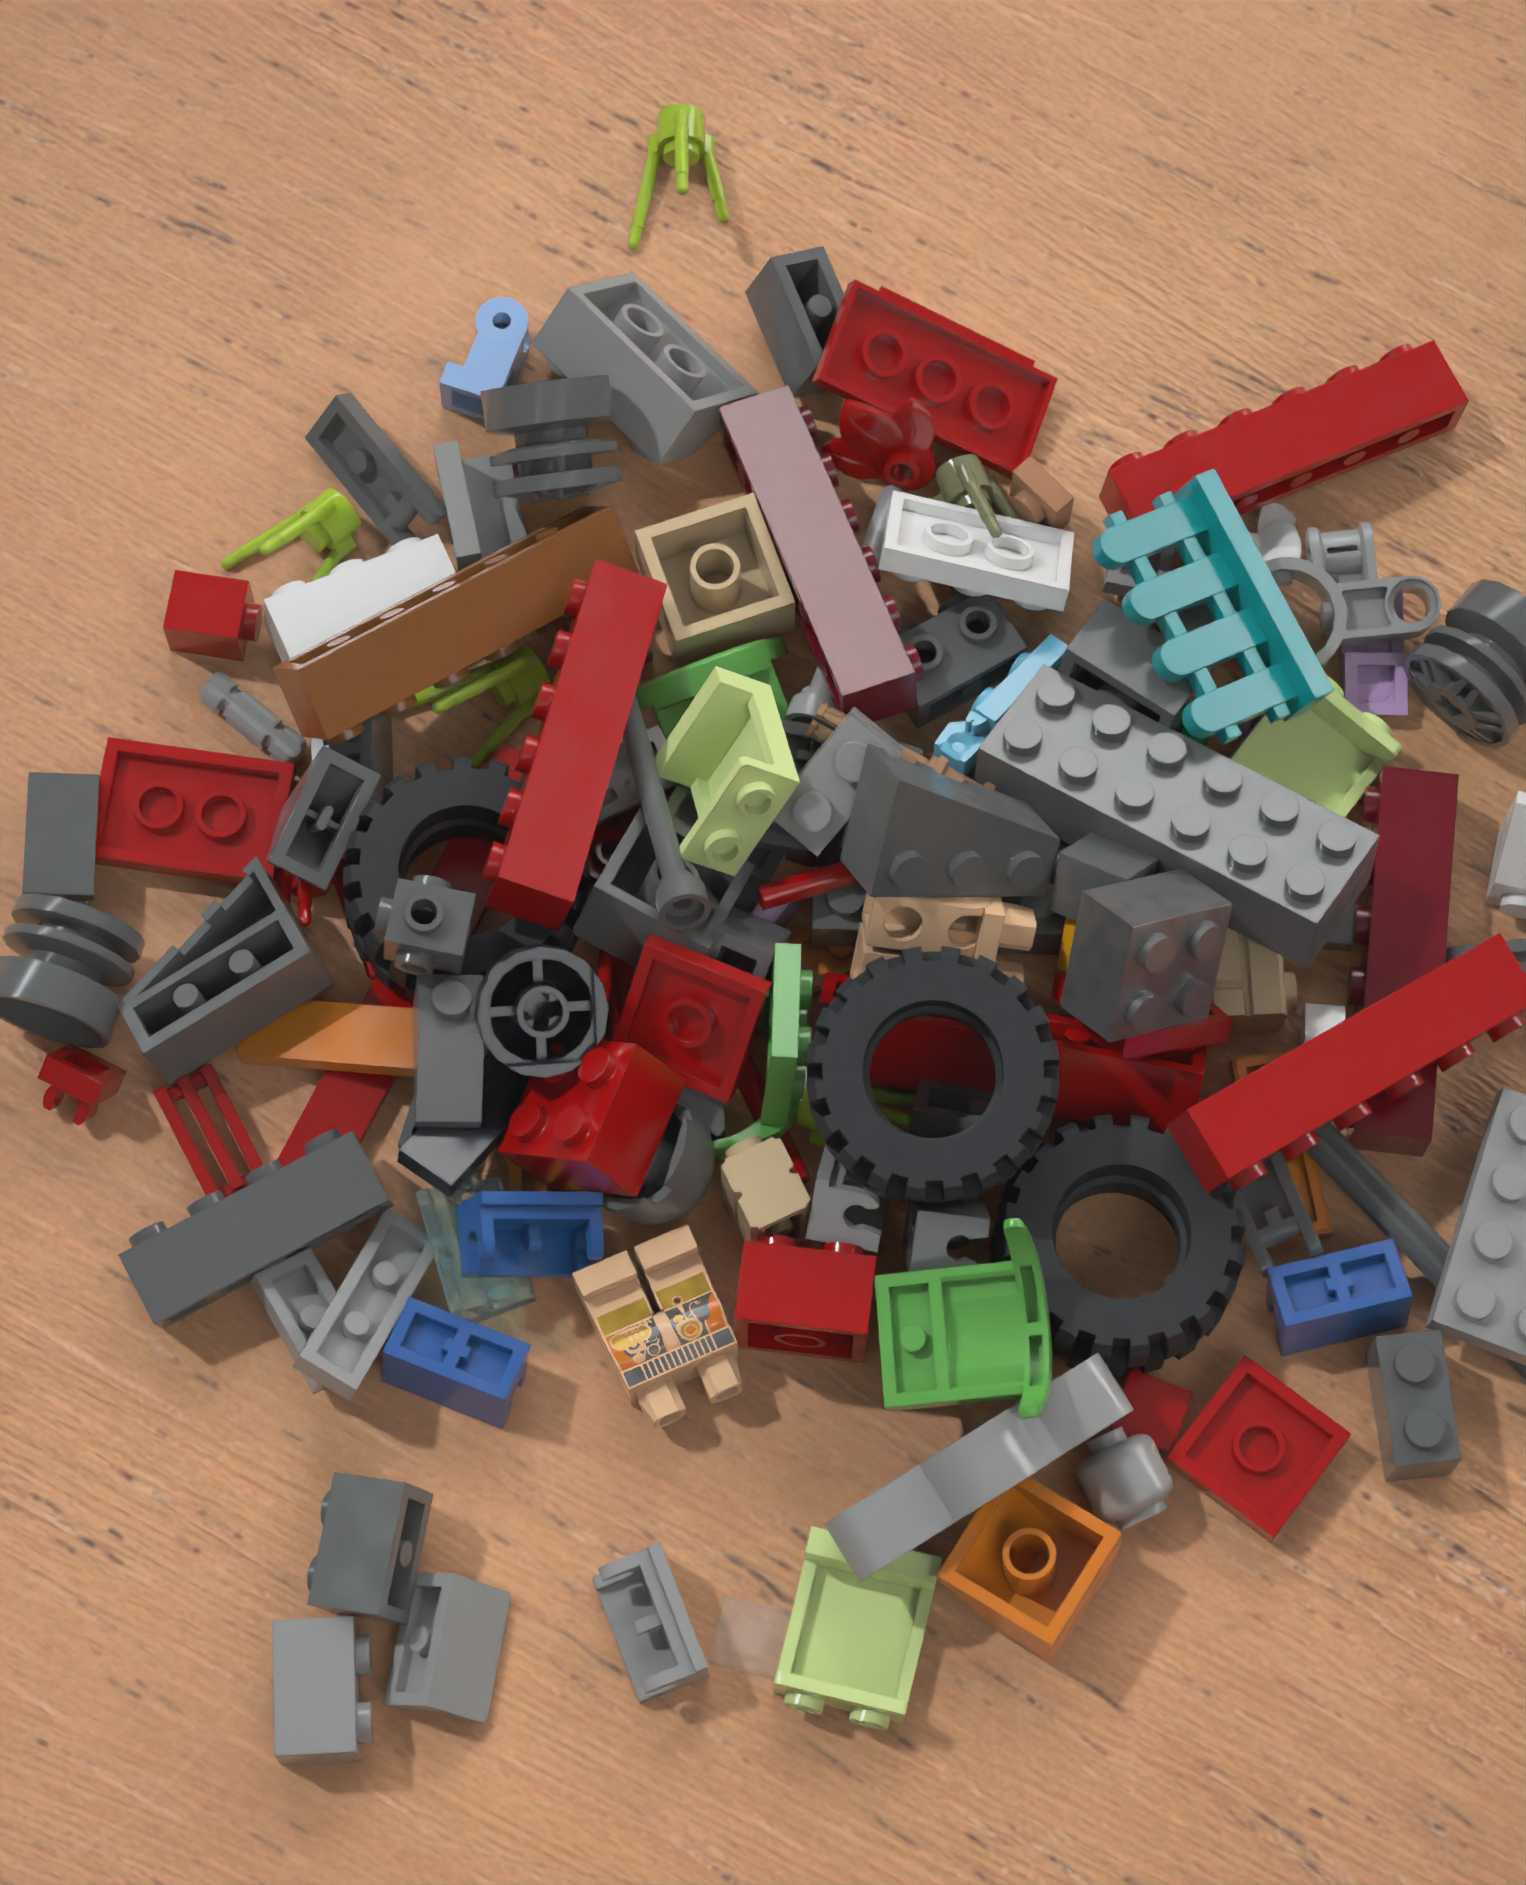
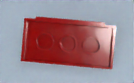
[812,279,1058,479]

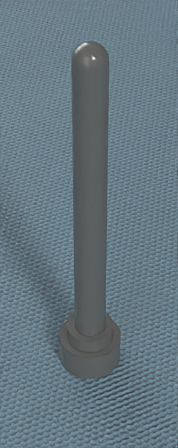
[622,695,711,930]

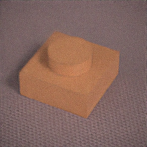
[1009,456,1074,529]

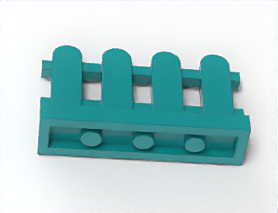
[1092,469,1334,745]

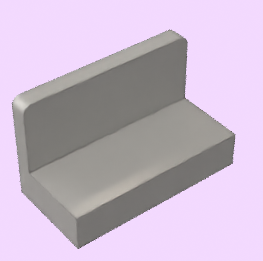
[433,440,527,571]
[384,1573,511,1723]

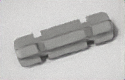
[199,672,308,766]

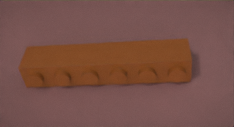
[272,506,639,744]

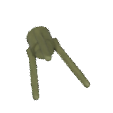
[931,454,1021,597]

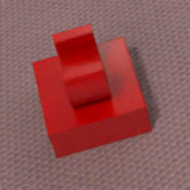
[37,1043,127,1126]

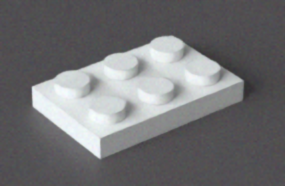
[878,490,1074,612]

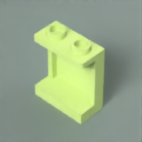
[655,666,800,876]
[1229,676,1403,817]
[773,1526,942,1730]

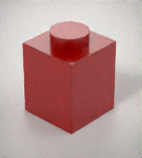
[163,570,263,662]

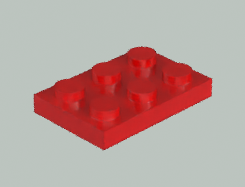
[95,737,296,885]

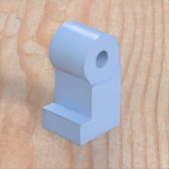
[439,297,530,420]

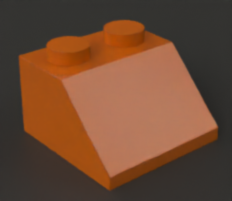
[936,1477,1122,1664]

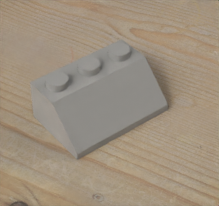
[532,272,759,466]

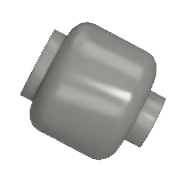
[1076,1426,1173,1530]

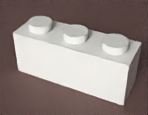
[264,534,456,662]

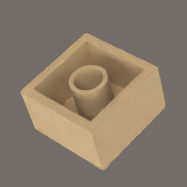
[635,492,795,669]

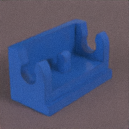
[456,1191,604,1278]
[1266,1238,1413,1356]
[382,1297,531,1429]

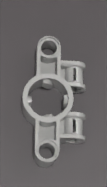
[1177,521,1441,668]
[824,1353,1134,1582]

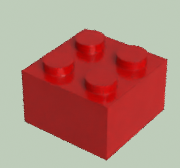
[498,1041,686,1197]
[734,1234,876,1363]

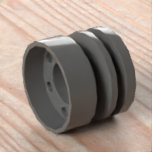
[481,375,622,503]
[1404,579,1526,749]
[0,893,145,1048]

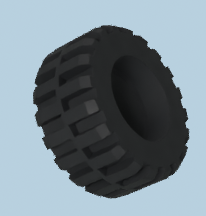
[343,757,589,1003]
[806,946,1060,1205]
[991,1114,1246,1377]

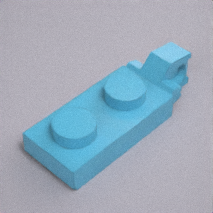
[933,634,1068,775]

